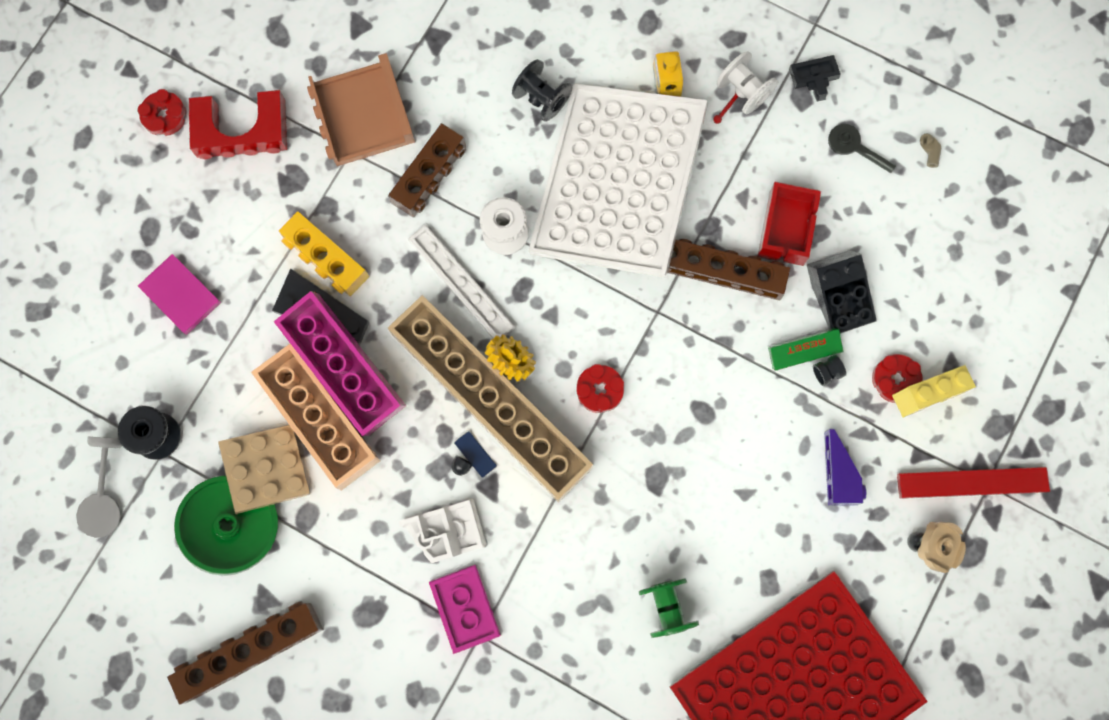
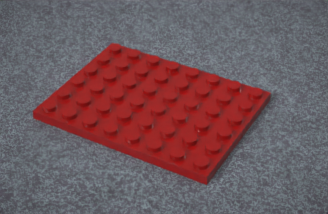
[669,571,928,720]

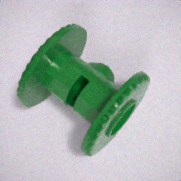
[639,578,699,638]

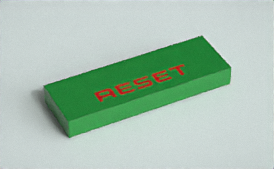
[768,328,844,371]

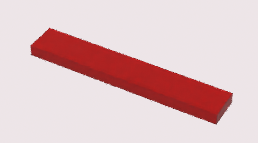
[897,467,1050,499]

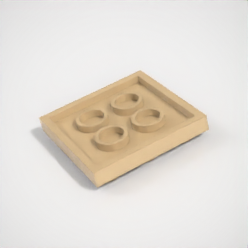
[218,425,310,514]

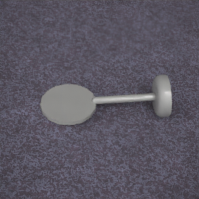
[76,436,122,538]

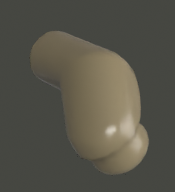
[920,133,942,168]

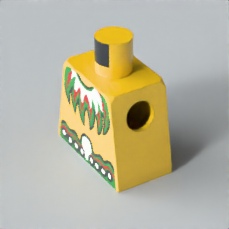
[653,51,683,97]

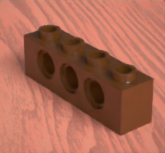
[388,123,466,218]

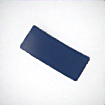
[454,431,497,478]

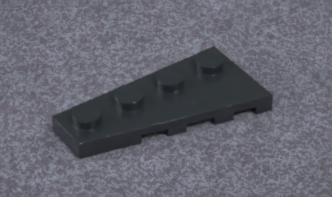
[272,268,369,344]

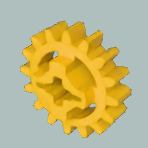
[485,334,536,381]

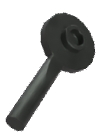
[828,124,896,173]

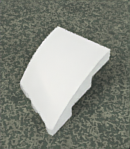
[399,499,487,563]

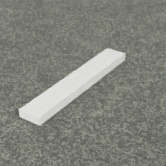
[408,225,515,338]

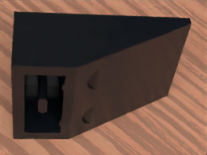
[807,250,877,333]

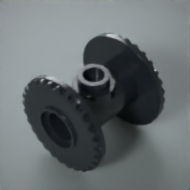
[511,59,572,121]
[118,406,181,460]

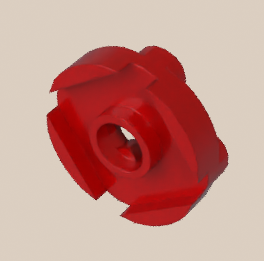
[137,89,186,136]
[872,354,923,403]
[577,364,624,413]

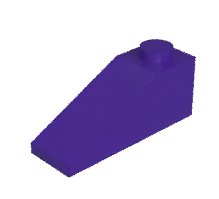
[824,429,867,506]

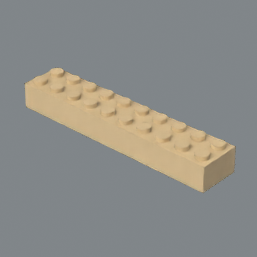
[387,295,593,503]

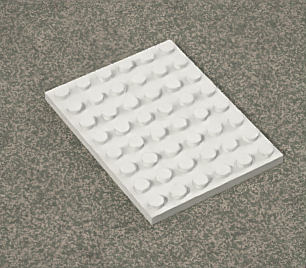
[528,84,708,278]

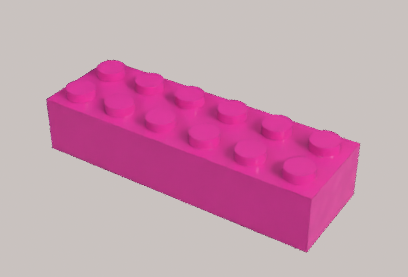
[273,291,406,436]

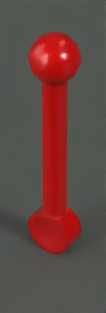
[713,91,739,124]

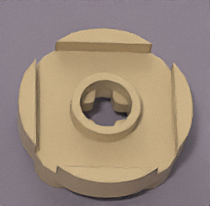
[918,521,966,573]

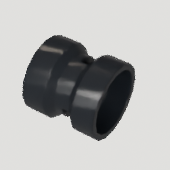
[813,355,846,386]

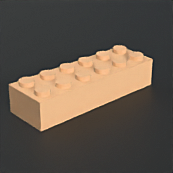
[251,344,380,491]

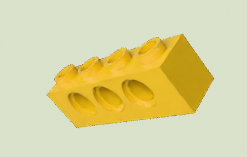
[278,211,369,297]

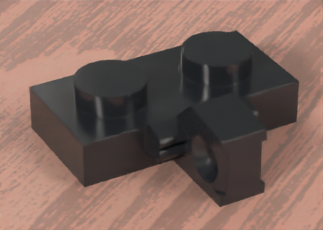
[789,55,841,102]

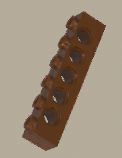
[667,239,790,301]
[167,601,324,705]

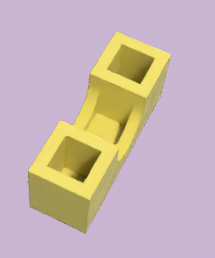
[892,365,976,418]

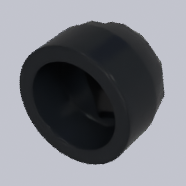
[451,455,473,476]
[907,532,924,552]

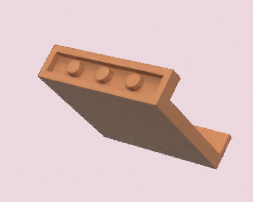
[307,53,415,166]

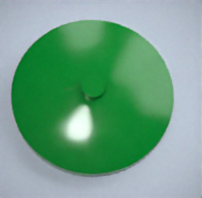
[174,476,278,576]

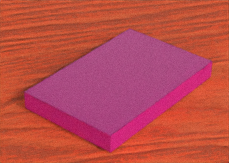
[138,254,221,335]
[429,564,501,654]

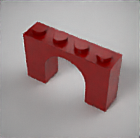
[189,90,287,159]

